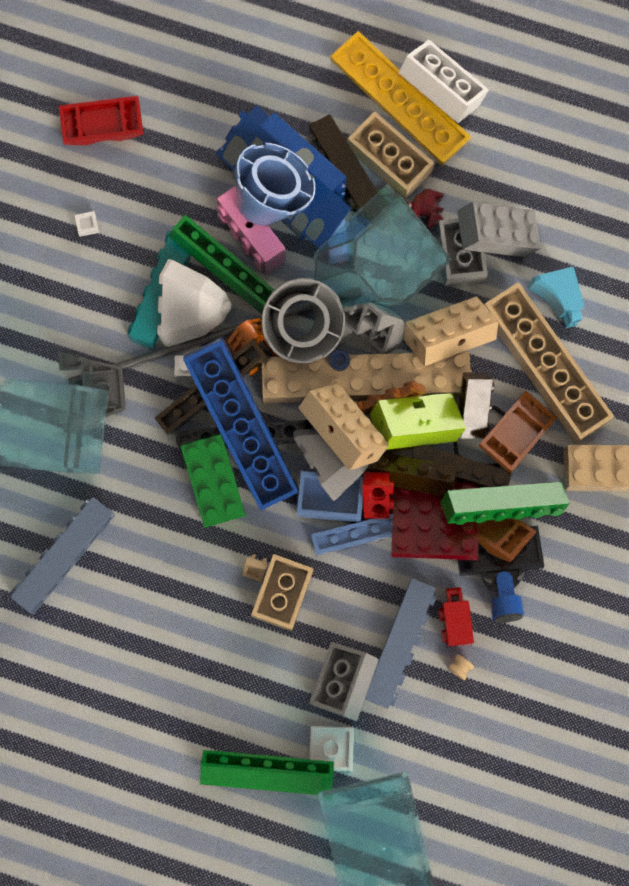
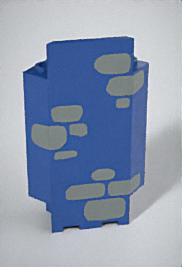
[216,105,351,250]

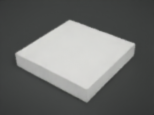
[309,726,354,772]

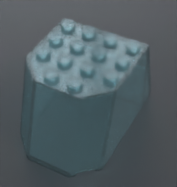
[313,184,452,308]
[0,378,109,474]
[318,771,434,886]

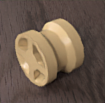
[447,654,474,681]

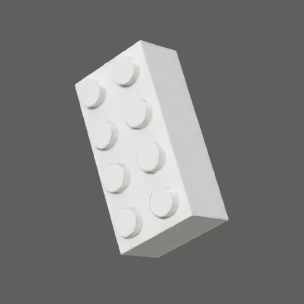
[398,40,489,123]

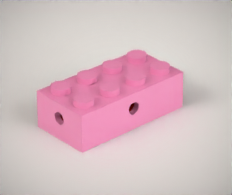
[216,186,286,275]

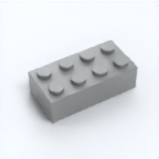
[457,202,541,257]

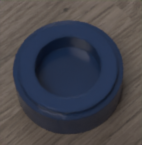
[329,349,350,372]

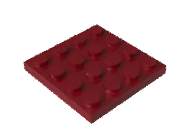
[391,482,479,560]

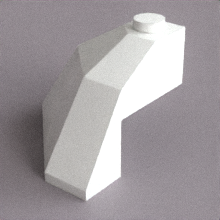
[157,259,232,347]

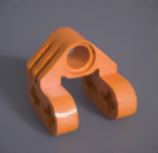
[227,318,280,376]

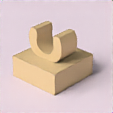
[242,554,268,583]

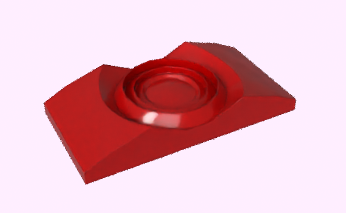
[59,96,144,145]

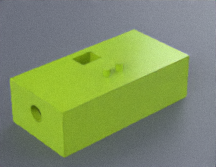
[370,393,466,450]

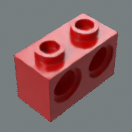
[362,472,394,519]

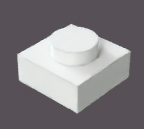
[75,211,99,237]

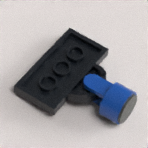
[457,525,544,623]

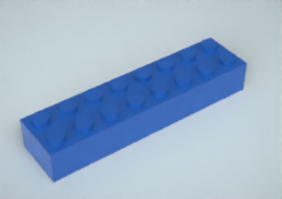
[183,337,299,511]

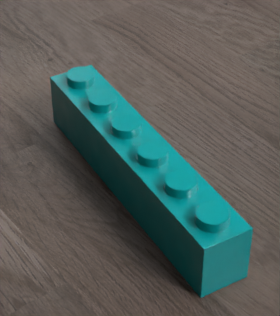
[127,225,191,350]

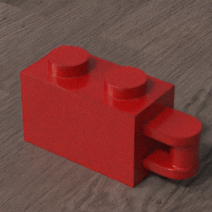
[438,587,474,647]

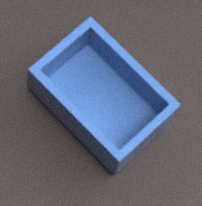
[297,471,364,523]

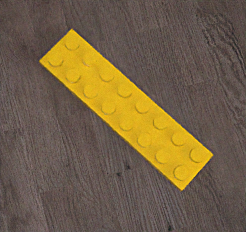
[330,31,471,166]

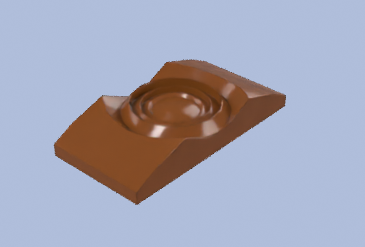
[478,391,557,473]
[478,518,536,562]

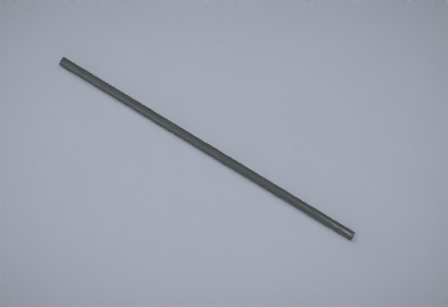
[68,285,364,386]

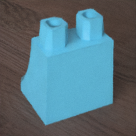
[528,266,584,328]

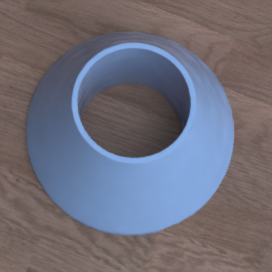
[235,143,316,226]

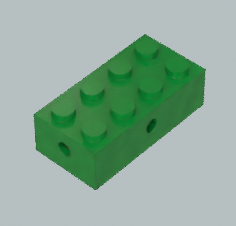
[181,433,246,528]

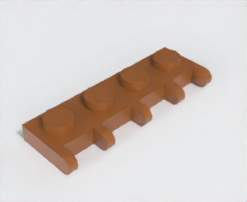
[355,381,426,415]

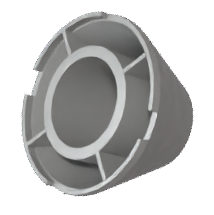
[261,278,345,363]

